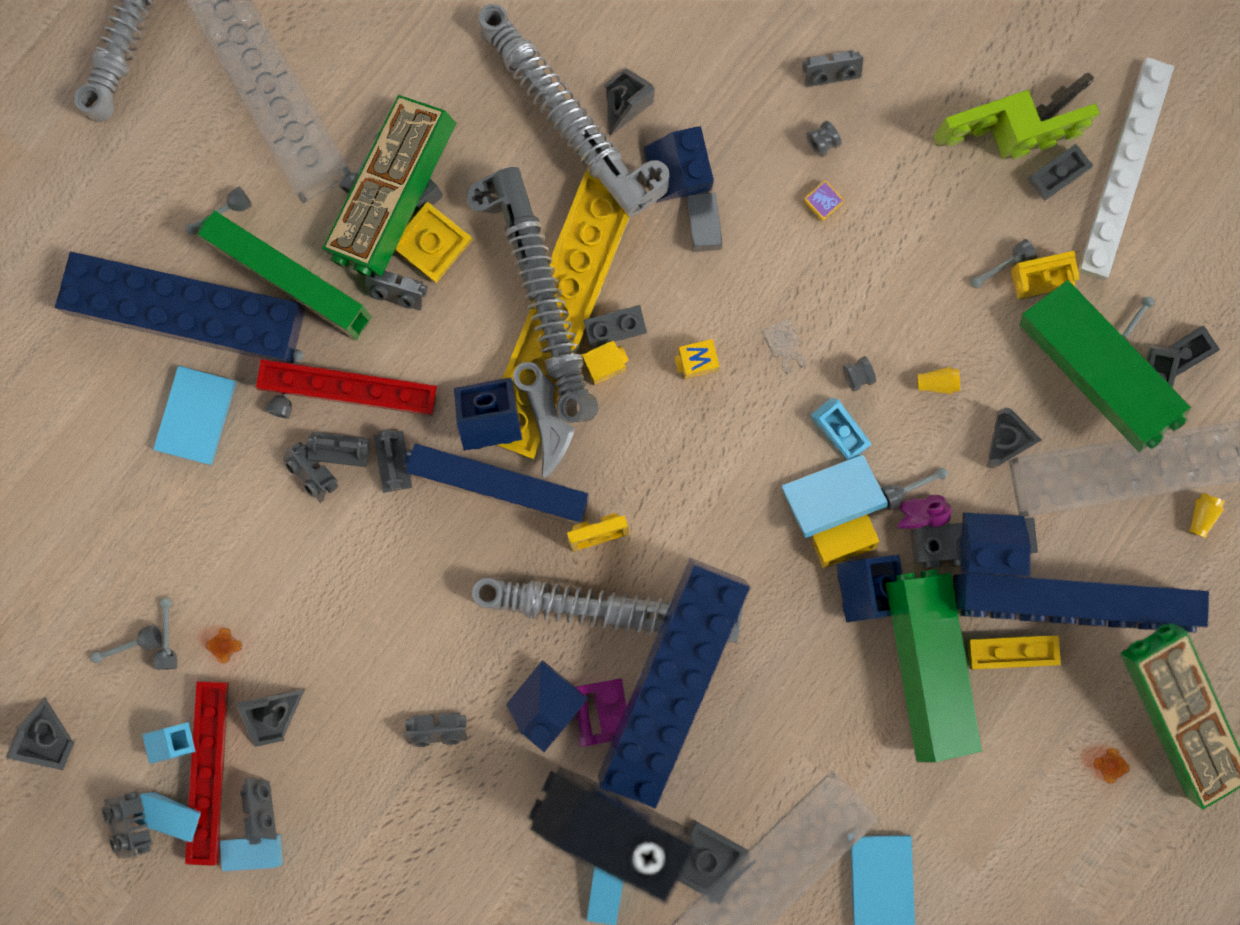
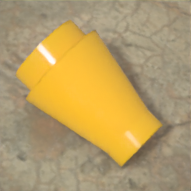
[917,366,960,395]
[1189,492,1225,538]

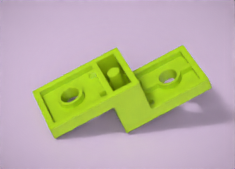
[934,90,1100,160]

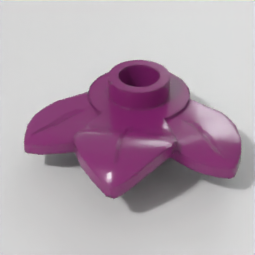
[897,495,952,529]

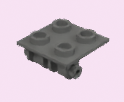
[102,791,152,858]

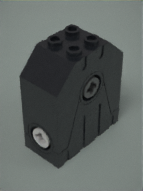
[527,766,695,904]

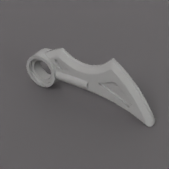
[513,362,575,478]

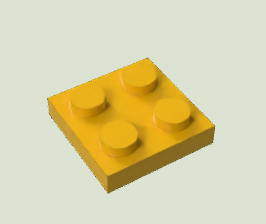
[395,201,473,284]
[567,513,629,552]

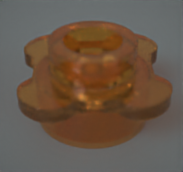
[206,628,242,663]
[1093,748,1130,784]

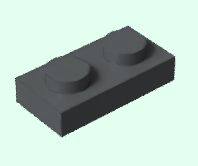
[1028,144,1093,202]

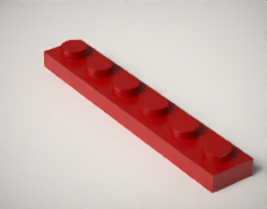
[256,359,437,416]
[185,681,229,866]

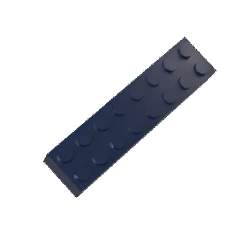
[55,251,305,364]
[597,558,751,809]
[953,573,1209,633]

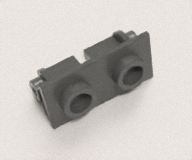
[802,50,864,87]
[366,271,428,311]
[583,305,647,348]
[374,430,412,493]
[307,432,371,467]
[283,442,339,503]
[404,713,468,747]
[240,778,277,845]

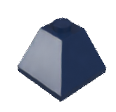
[506,660,588,752]

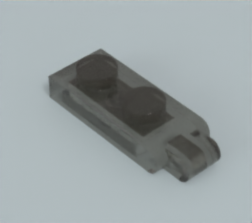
[1036,73,1094,122]

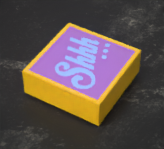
[803,180,845,222]

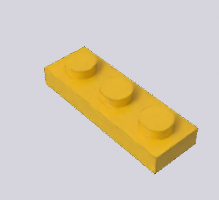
[967,635,1061,670]

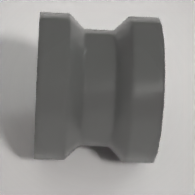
[806,121,842,157]
[843,356,876,392]

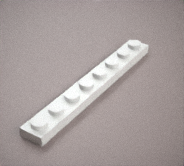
[1078,57,1175,280]

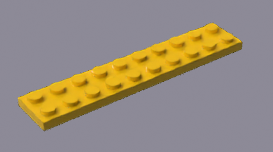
[495,171,630,460]

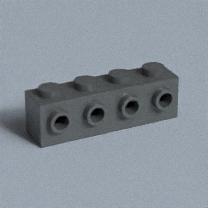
[911,517,1038,568]

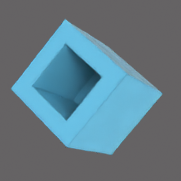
[142,722,195,764]

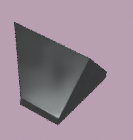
[604,68,655,137]
[986,407,1042,468]
[237,689,305,747]
[6,698,74,770]

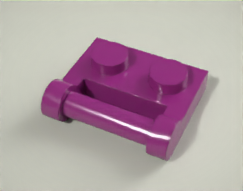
[575,678,627,747]

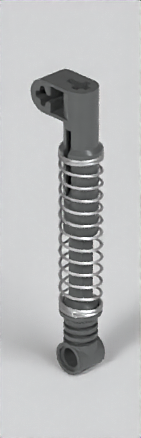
[467,167,598,423]

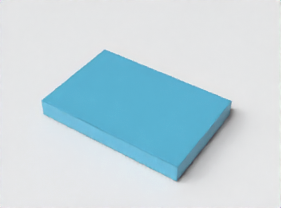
[153,366,237,466]
[782,455,887,538]
[850,835,915,925]

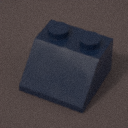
[643,126,714,203]
[454,377,522,451]
[960,512,1031,576]
[836,554,902,623]

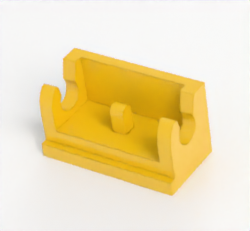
[1011,251,1080,300]
[812,514,880,569]

